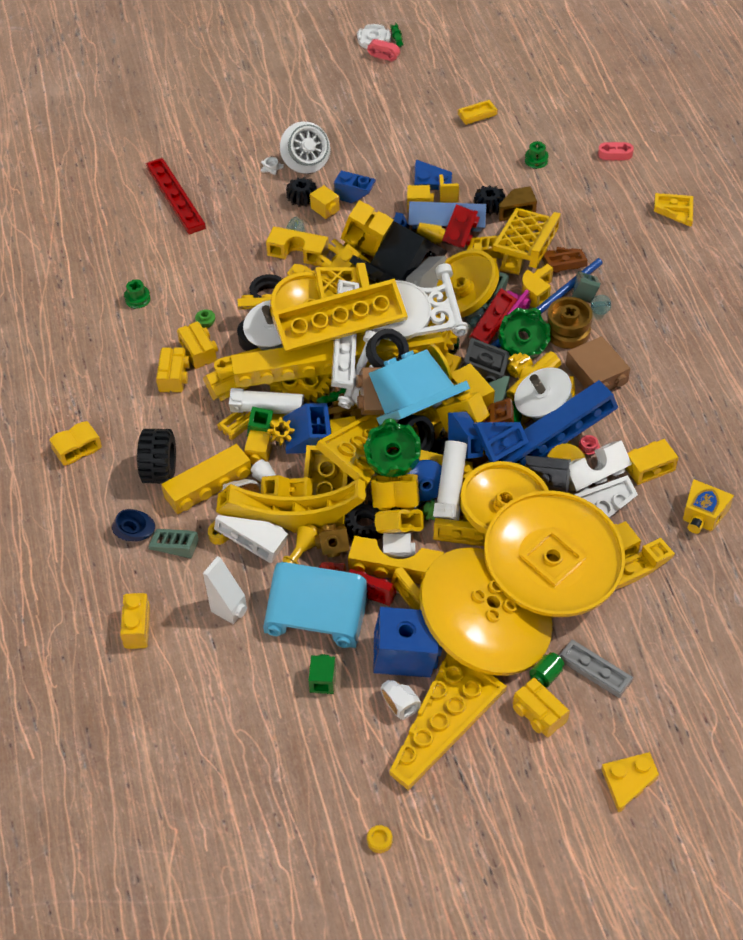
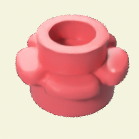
[578,435,600,455]

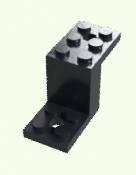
[349,221,448,283]

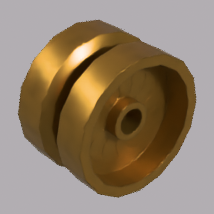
[547,297,593,349]

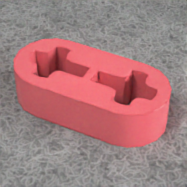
[367,39,400,61]
[598,142,634,160]

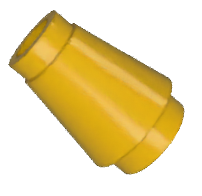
[416,222,446,244]

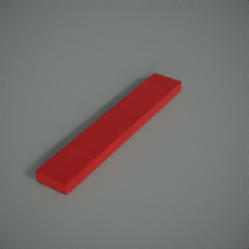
[146,157,206,235]

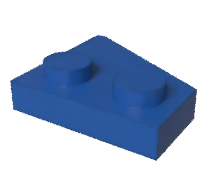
[414,160,452,190]

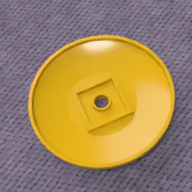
[484,491,625,617]
[419,548,552,676]

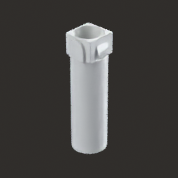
[229,388,304,414]
[433,441,467,521]

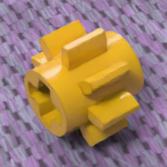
[507,353,533,379]
[267,417,295,446]

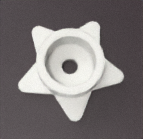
[261,157,284,175]

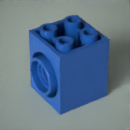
[373,607,442,678]

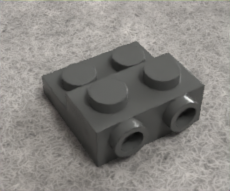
[461,338,510,383]

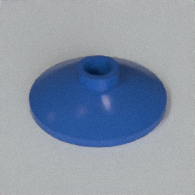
[407,460,442,501]

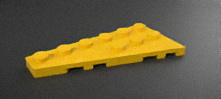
[316,415,381,489]
[390,653,507,791]

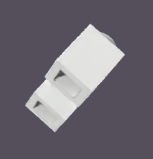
[568,440,632,493]

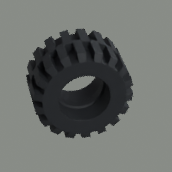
[137,429,176,484]

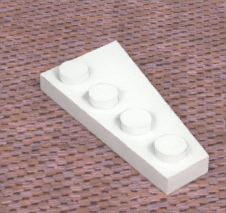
[574,475,638,517]

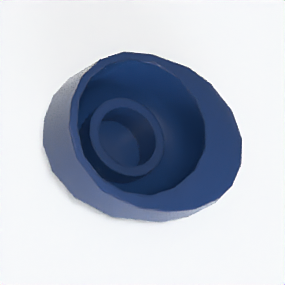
[112,509,155,542]

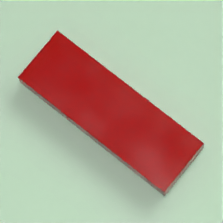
[469,288,517,344]

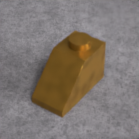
[498,186,537,221]

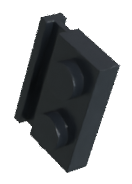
[525,455,571,492]

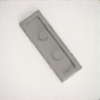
[559,639,633,698]

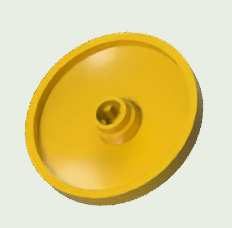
[433,250,499,318]
[270,272,338,315]
[460,461,549,535]

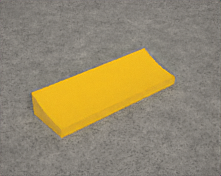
[272,278,408,353]

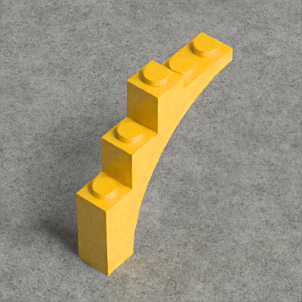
[216,478,366,533]

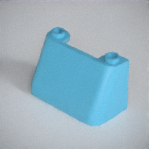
[263,562,368,648]

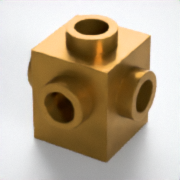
[315,523,350,557]

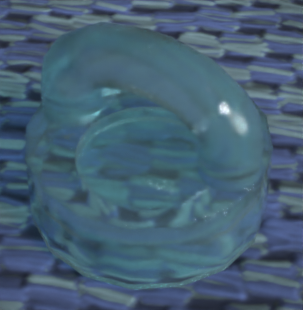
[286,216,305,232]
[590,294,611,315]
[465,308,484,329]

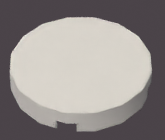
[357,24,391,49]

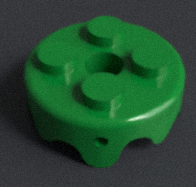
[498,308,551,359]
[363,418,421,477]

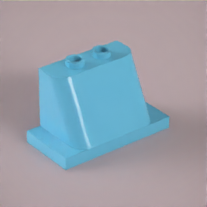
[369,349,470,426]

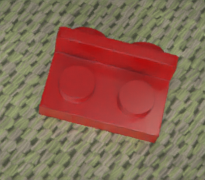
[442,204,480,249]
[349,569,398,606]

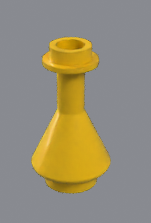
[282,524,319,564]

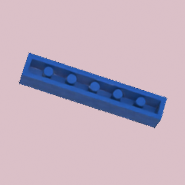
[497,380,618,466]

